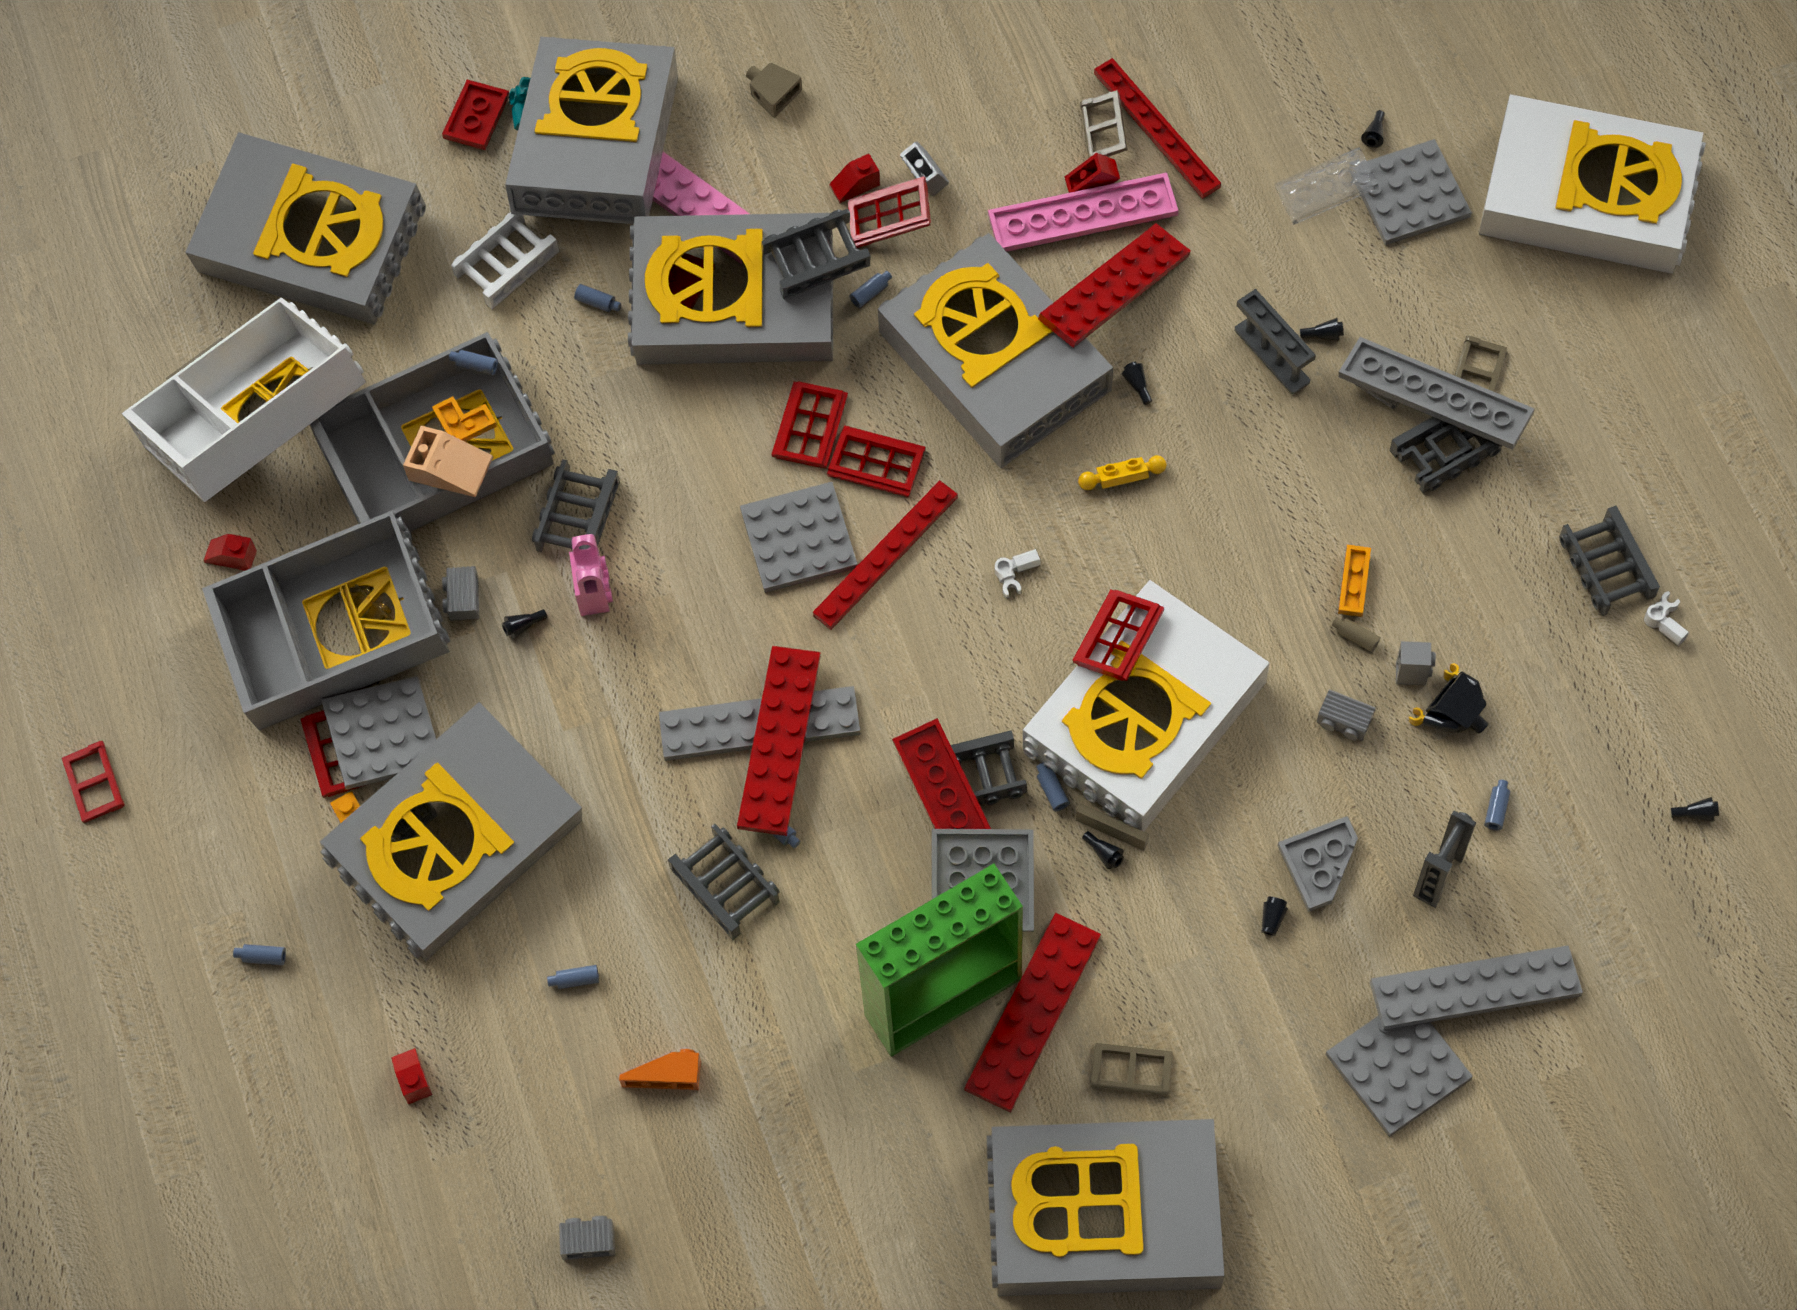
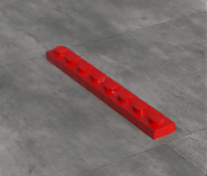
[1094,58,1221,199]
[812,480,958,630]

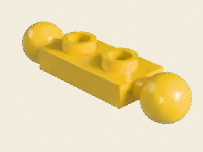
[1078,455,1167,491]

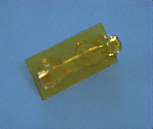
[351,584,394,621]

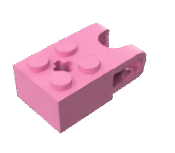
[569,534,613,616]

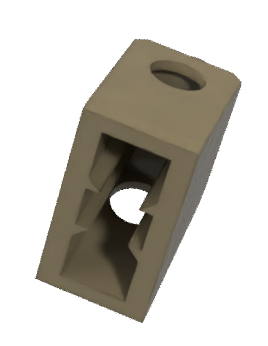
[746,63,802,118]

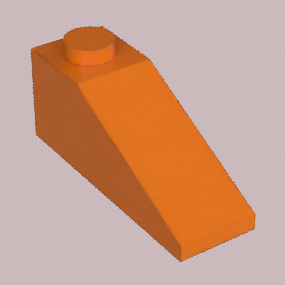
[619,1049,701,1090]

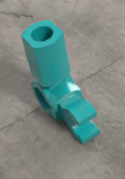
[509,77,531,130]

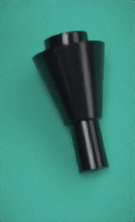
[1361,110,1385,148]
[1300,318,1344,341]
[1121,361,1152,405]
[502,609,547,639]
[1671,797,1719,822]
[1082,831,1124,869]

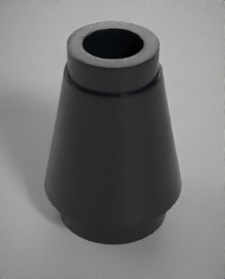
[1261,896,1288,936]

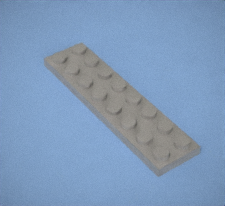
[1338,337,1534,450]
[659,686,861,761]
[1370,945,1583,1030]

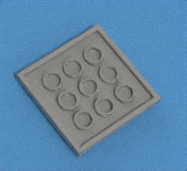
[1349,139,1472,245]
[740,482,858,593]
[321,676,436,790]
[932,829,1034,932]
[1325,1016,1473,1137]

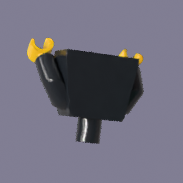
[1409,663,1488,734]

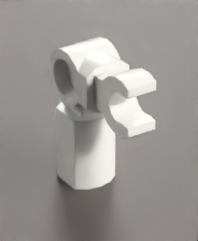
[995,549,1041,598]
[1644,591,1689,646]

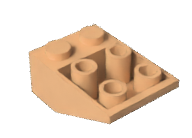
[403,426,493,497]

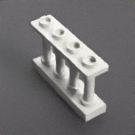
[451,212,559,309]

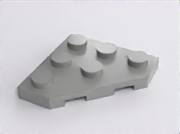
[1277,816,1358,912]

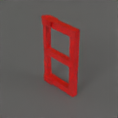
[61,741,125,823]

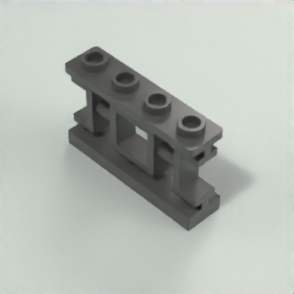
[1390,417,1502,493]

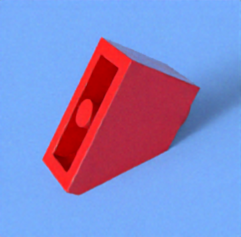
[829,153,880,204]
[1064,153,1120,193]
[203,534,257,571]
[391,1048,433,1105]

